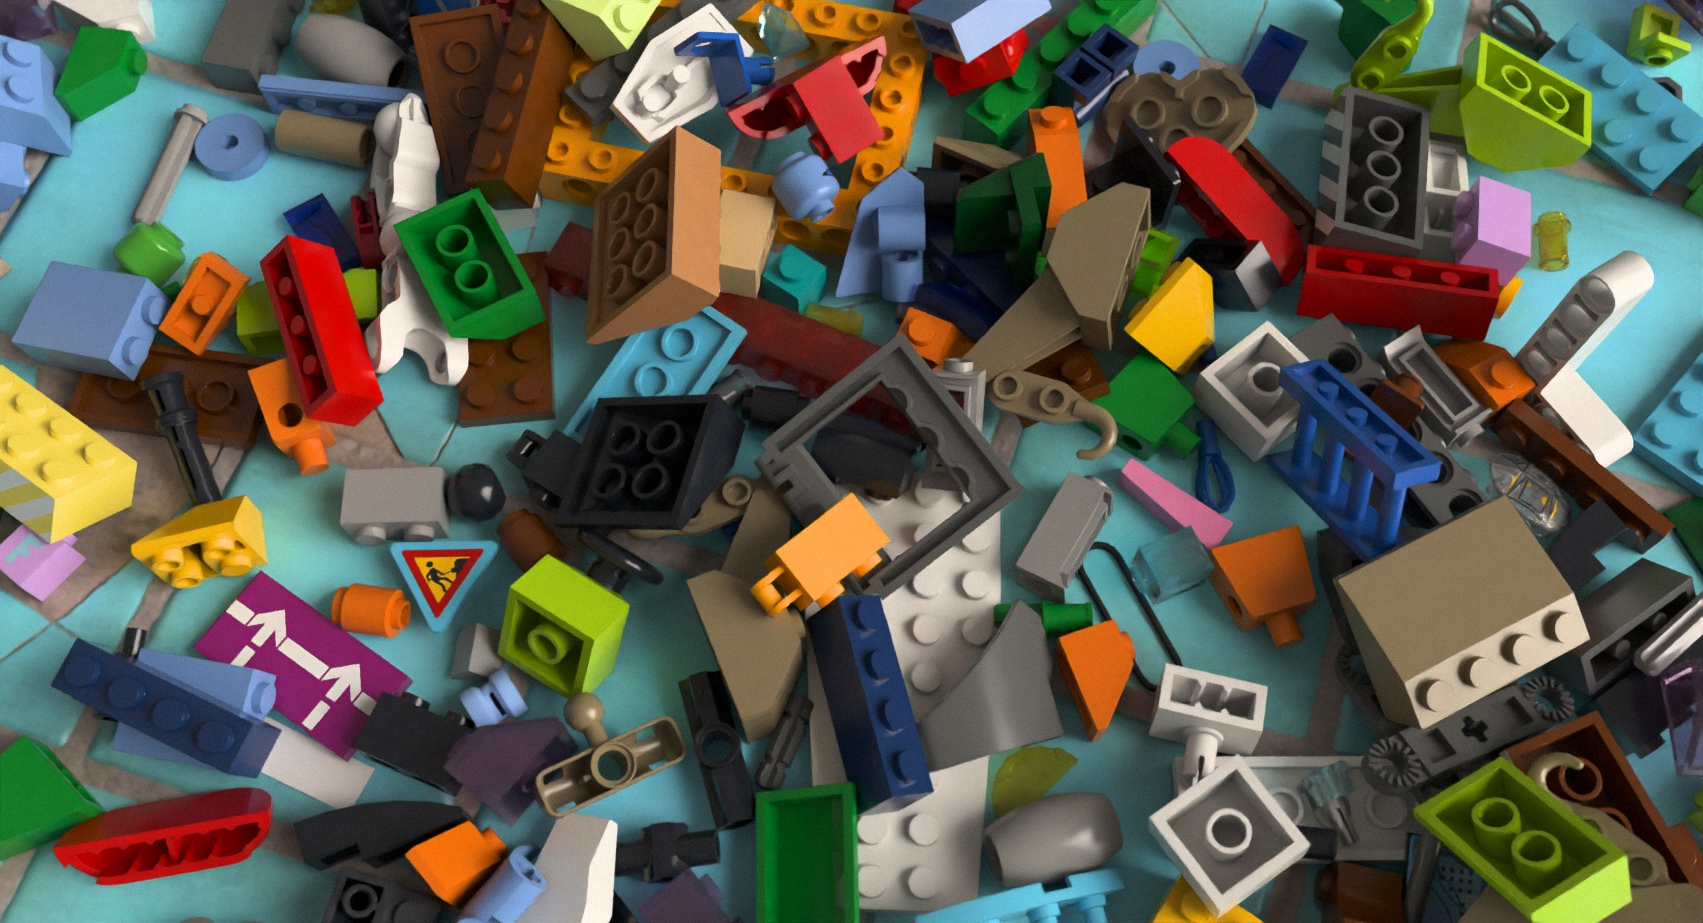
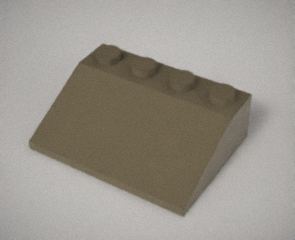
[1332,494,1590,730]

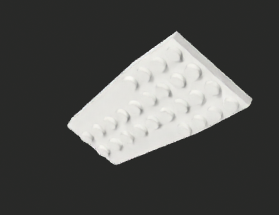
[805,473,1001,914]

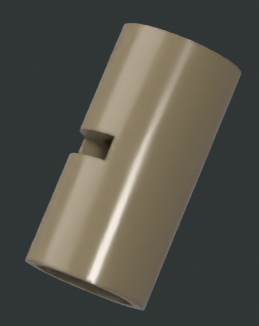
[275,109,376,169]

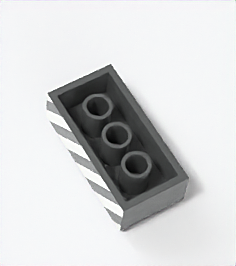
[1313,85,1431,258]

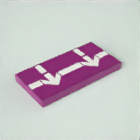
[193,570,413,762]

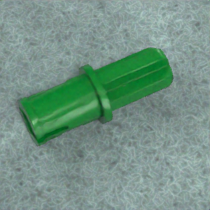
[993,599,1093,637]

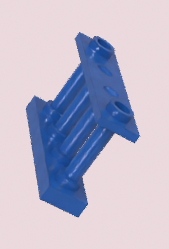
[1266,358,1442,562]

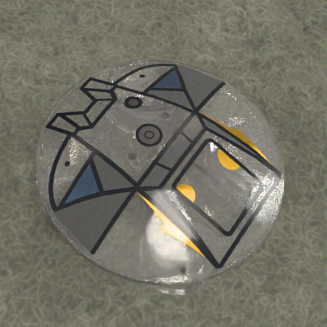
[1486,454,1572,538]

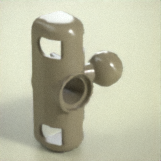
[533,692,687,820]

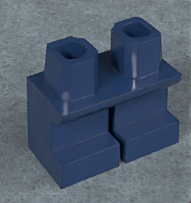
[1048,22,1140,129]

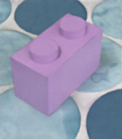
[1451,176,1531,287]

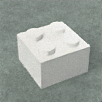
[1191,320,1310,463]
[1148,753,1310,920]

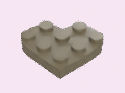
[1106,67,1259,206]

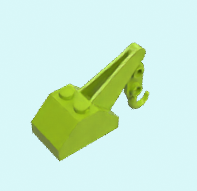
[1331,0,1592,173]

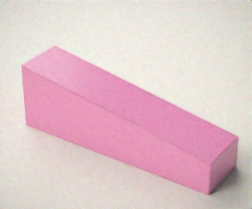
[1117,458,1233,560]

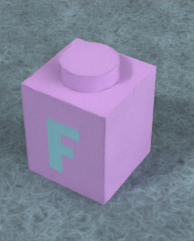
[0,523,86,602]

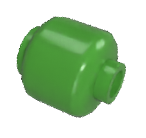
[113,221,185,288]

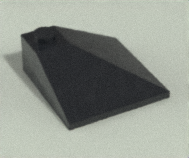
[554,394,746,530]

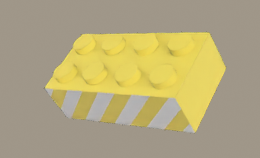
[0,364,137,544]

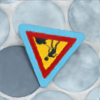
[390,540,499,634]

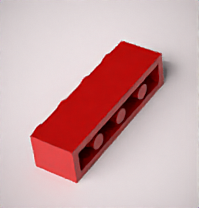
[259,235,384,427]
[1296,244,1499,341]

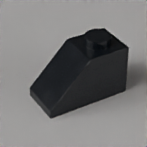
[1171,238,1284,312]

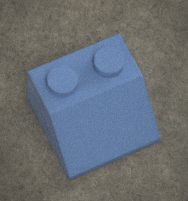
[0,35,72,157]

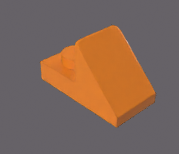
[158,251,251,356]

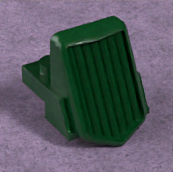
[952,153,1052,288]

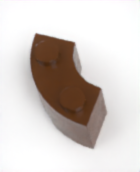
[1314,860,1405,923]

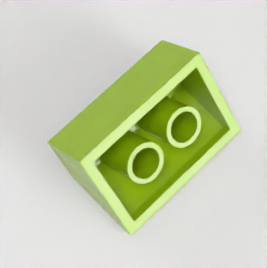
[1413,756,1632,923]

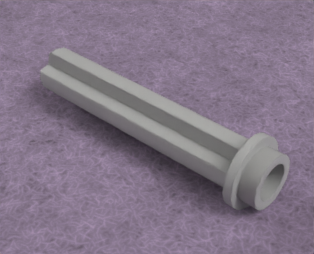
[131,104,209,225]
[1633,591,1703,676]

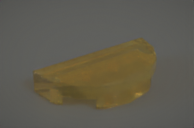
[991,746,1078,819]

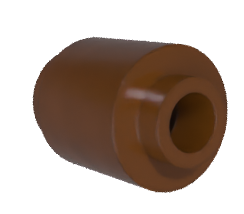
[496,508,567,574]

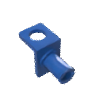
[673,31,775,107]

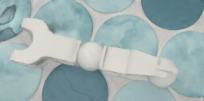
[362,93,469,387]

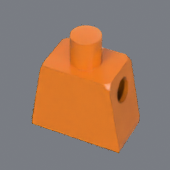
[247,357,336,476]
[1201,525,1316,649]

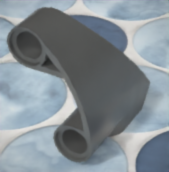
[916,599,1065,773]

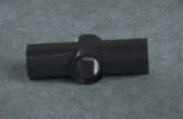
[678,670,756,832]

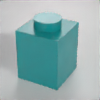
[761,243,827,326]

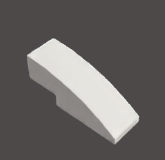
[1416,139,1469,263]

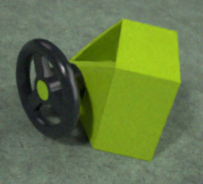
[497,529,664,699]

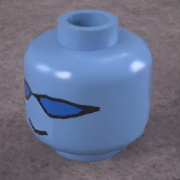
[771,151,840,223]

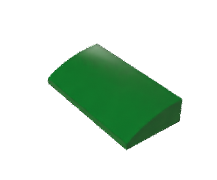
[756,782,859,923]

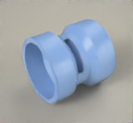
[459,668,529,737]

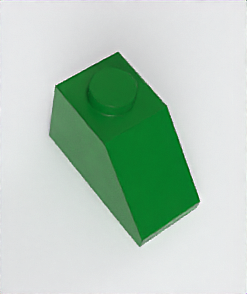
[54,25,148,122]

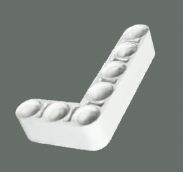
[1514,251,1654,468]

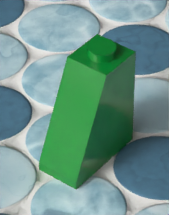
[0,734,107,862]

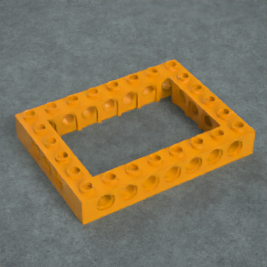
[539,0,933,257]

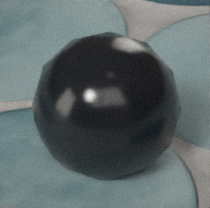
[446,462,506,523]

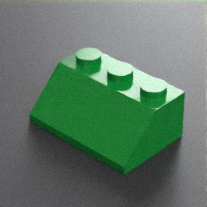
[393,187,546,340]

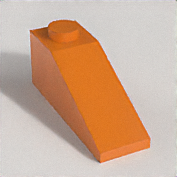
[1025,106,1087,235]

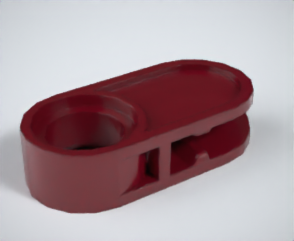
[351,192,386,273]

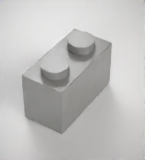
[340,467,451,546]

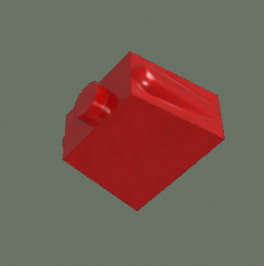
[933,27,1029,97]

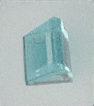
[757,2,810,62]

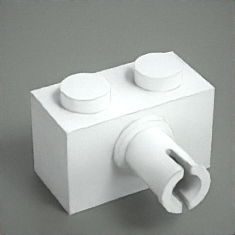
[1148,663,1268,788]

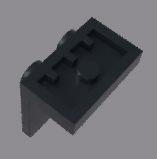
[1084,117,1181,239]

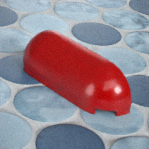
[723,35,887,139]
[1163,136,1304,288]
[52,787,273,886]

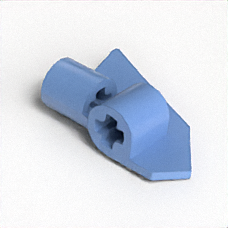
[835,166,925,302]
[450,844,547,923]

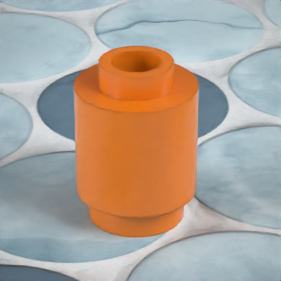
[331,583,411,639]

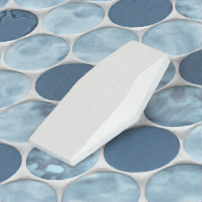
[609,3,754,146]
[515,811,617,923]

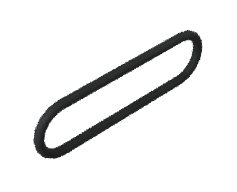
[1078,541,1183,692]

